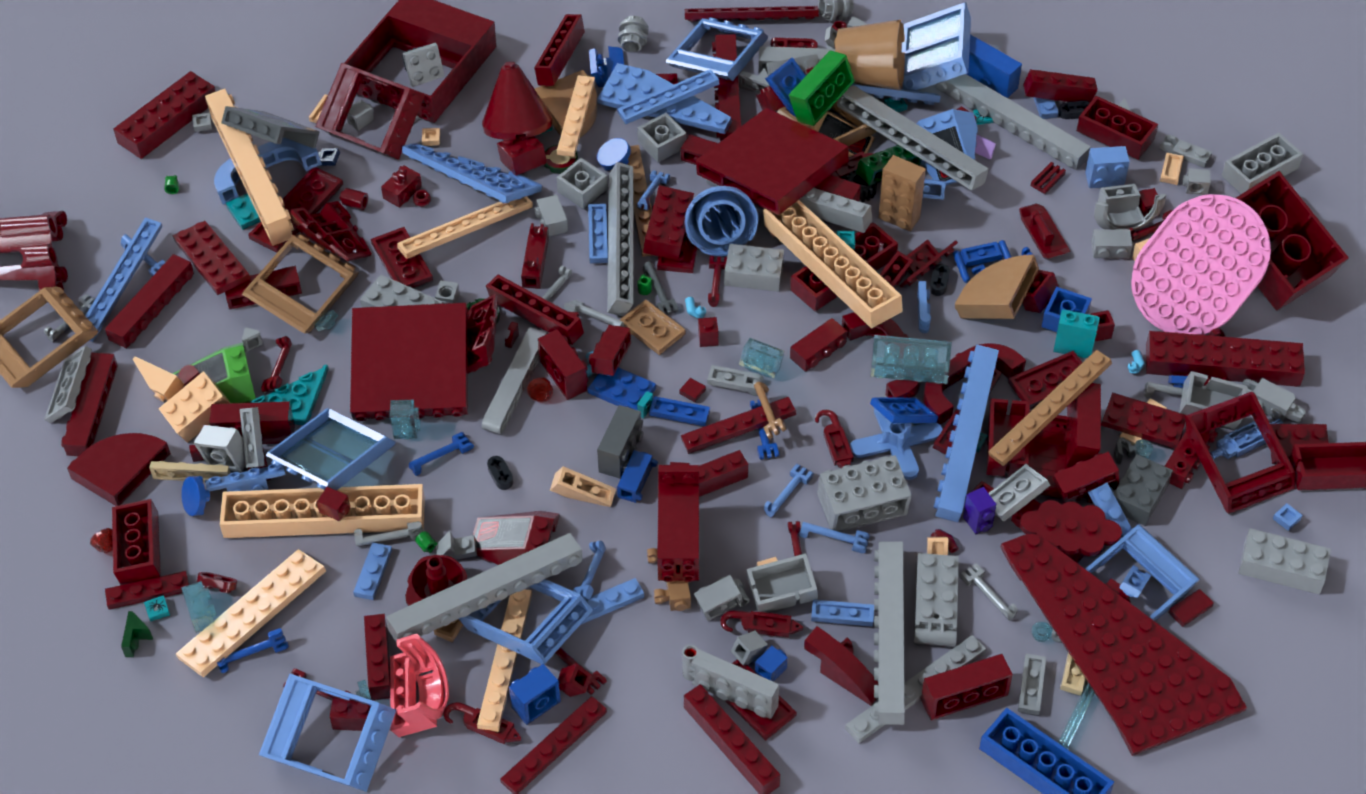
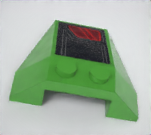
[172,343,256,403]

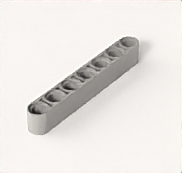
[482,327,548,434]

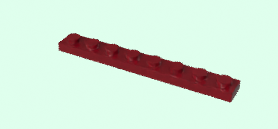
[684,6,819,22]

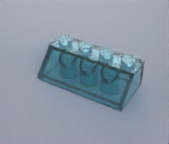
[870,335,952,384]

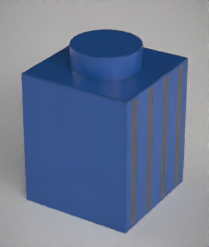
[755,646,788,682]

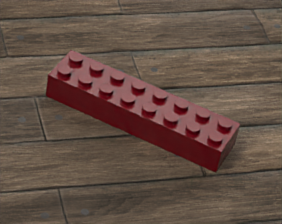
[1146,331,1305,387]

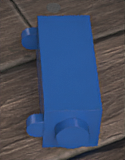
[617,450,658,503]

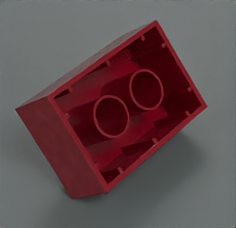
[1236,171,1349,311]

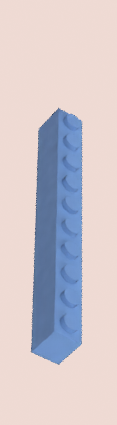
[933,344,999,522]

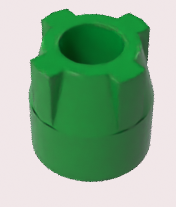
[164,175,179,194]
[637,275,652,295]
[415,531,437,553]

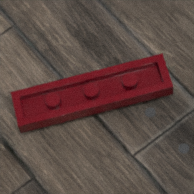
[105,571,190,610]

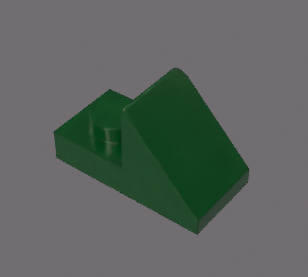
[121,611,153,658]

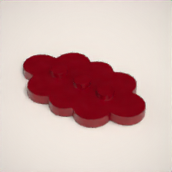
[1020,500,1122,556]

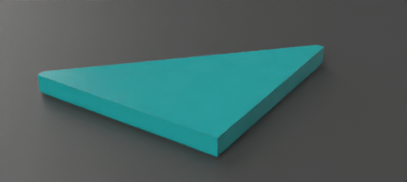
[250,364,329,425]

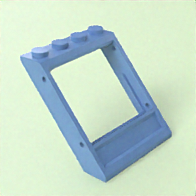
[666,17,768,81]
[1086,524,1200,621]
[459,579,593,664]
[259,674,396,792]

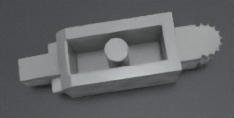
[1242,378,1306,423]

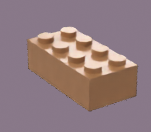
[878,155,926,232]

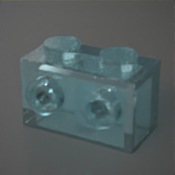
[739,338,785,378]
[390,400,421,440]
[181,581,217,633]

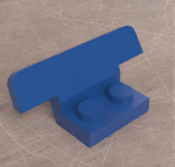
[589,46,624,87]

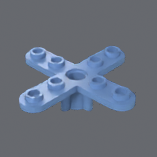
[850,408,943,480]

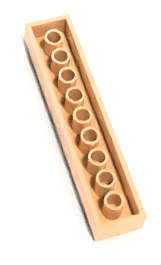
[205,89,294,246]
[763,200,903,328]
[220,484,425,538]

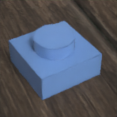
[1273,503,1303,531]

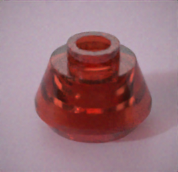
[527,377,553,402]
[90,528,113,554]

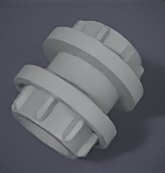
[818,0,854,21]
[618,16,649,52]

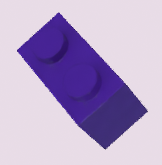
[963,487,997,535]

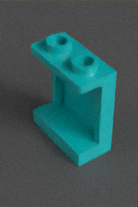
[1053,310,1099,359]

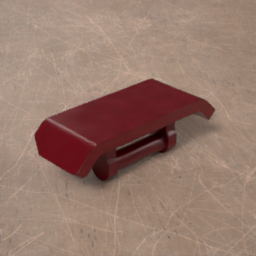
[1019,203,1071,258]

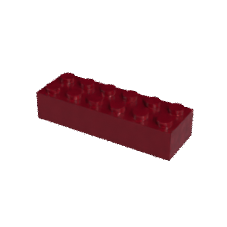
[113,71,216,159]
[791,222,898,312]

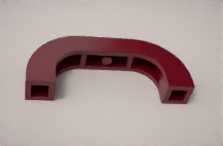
[842,312,923,397]
[923,343,1026,424]

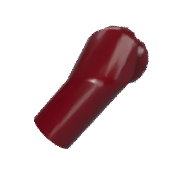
[931,529,959,553]

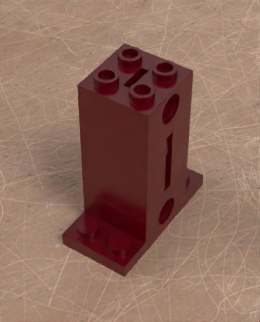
[657,465,699,582]

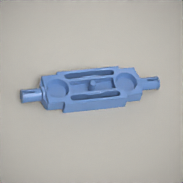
[1209,419,1283,460]

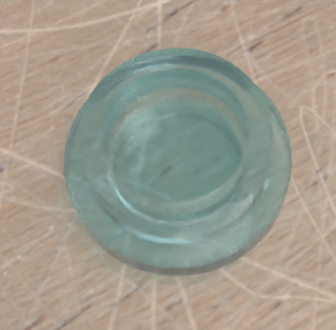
[1031,622,1052,642]

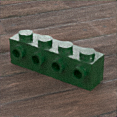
[856,145,922,185]

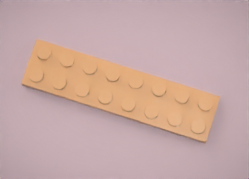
[176,549,326,678]

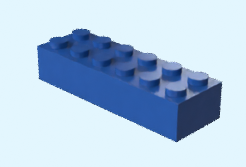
[979,708,1114,794]

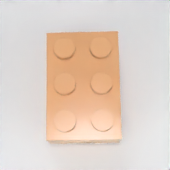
[158,371,230,443]

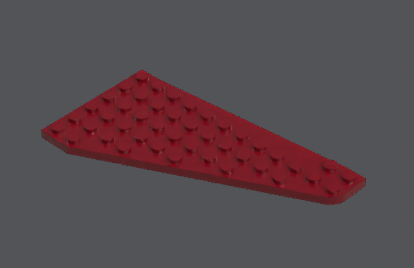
[1000,534,1247,756]

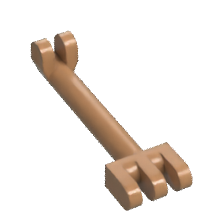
[754,382,787,439]

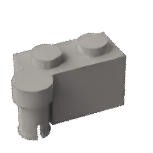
[694,575,750,621]

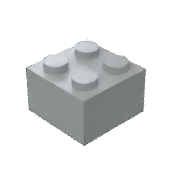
[637,113,686,162]
[557,158,608,209]
[194,425,246,472]

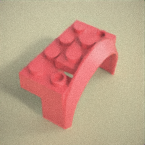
[390,634,449,737]

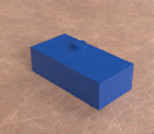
[952,34,1022,98]

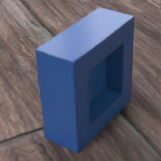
[1168,375,1188,388]

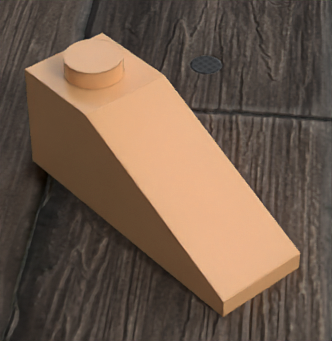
[133,357,185,402]
[550,466,616,507]

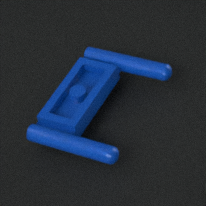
[952,240,1011,283]

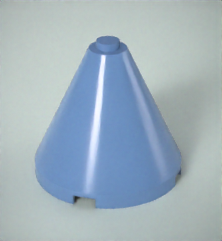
[685,186,758,256]

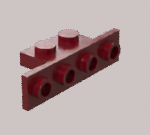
[899,239,958,288]

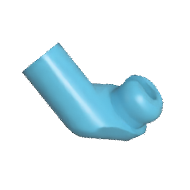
[685,297,706,319]

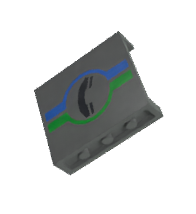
[221,106,320,148]

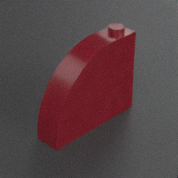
[67,433,171,506]

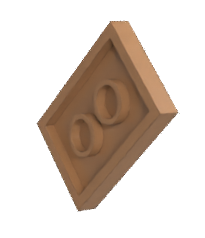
[620,300,686,355]

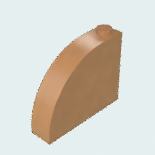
[535,70,597,138]
[955,255,1039,319]

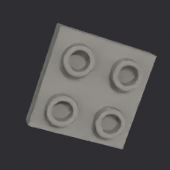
[402,43,445,87]

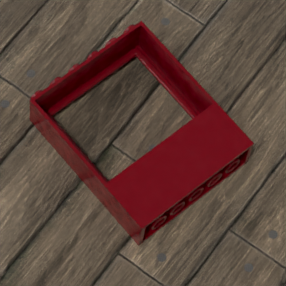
[344,0,497,123]

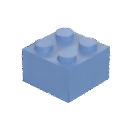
[1085,146,1130,188]

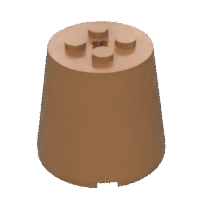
[834,20,905,90]

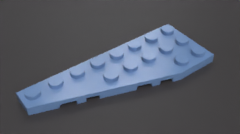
[597,63,732,134]
[402,143,542,203]

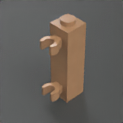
[647,548,691,611]

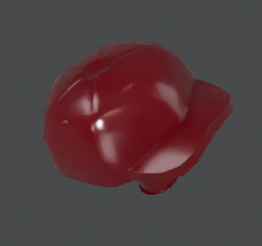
[405,555,467,606]

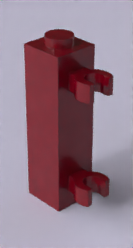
[521,223,549,289]

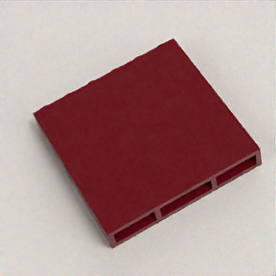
[696,108,849,215]
[350,302,468,421]

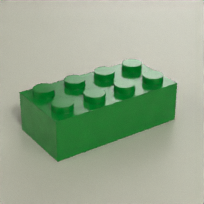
[788,50,855,126]

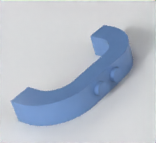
[214,138,322,205]

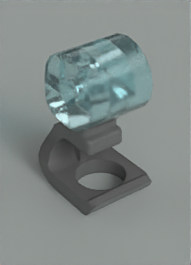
[1114,437,1153,464]

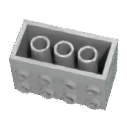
[817,455,911,532]

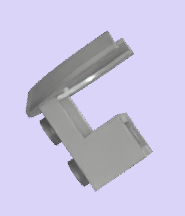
[1094,184,1166,230]

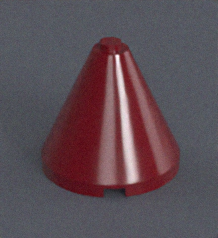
[482,62,552,140]

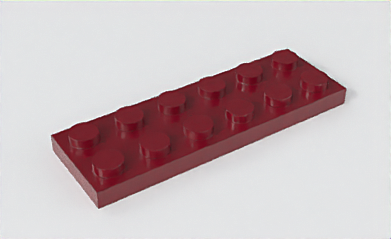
[248,167,344,253]
[172,221,251,295]

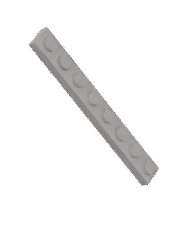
[845,635,986,744]

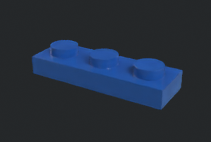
[649,396,710,426]

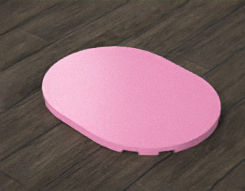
[1131,194,1271,335]

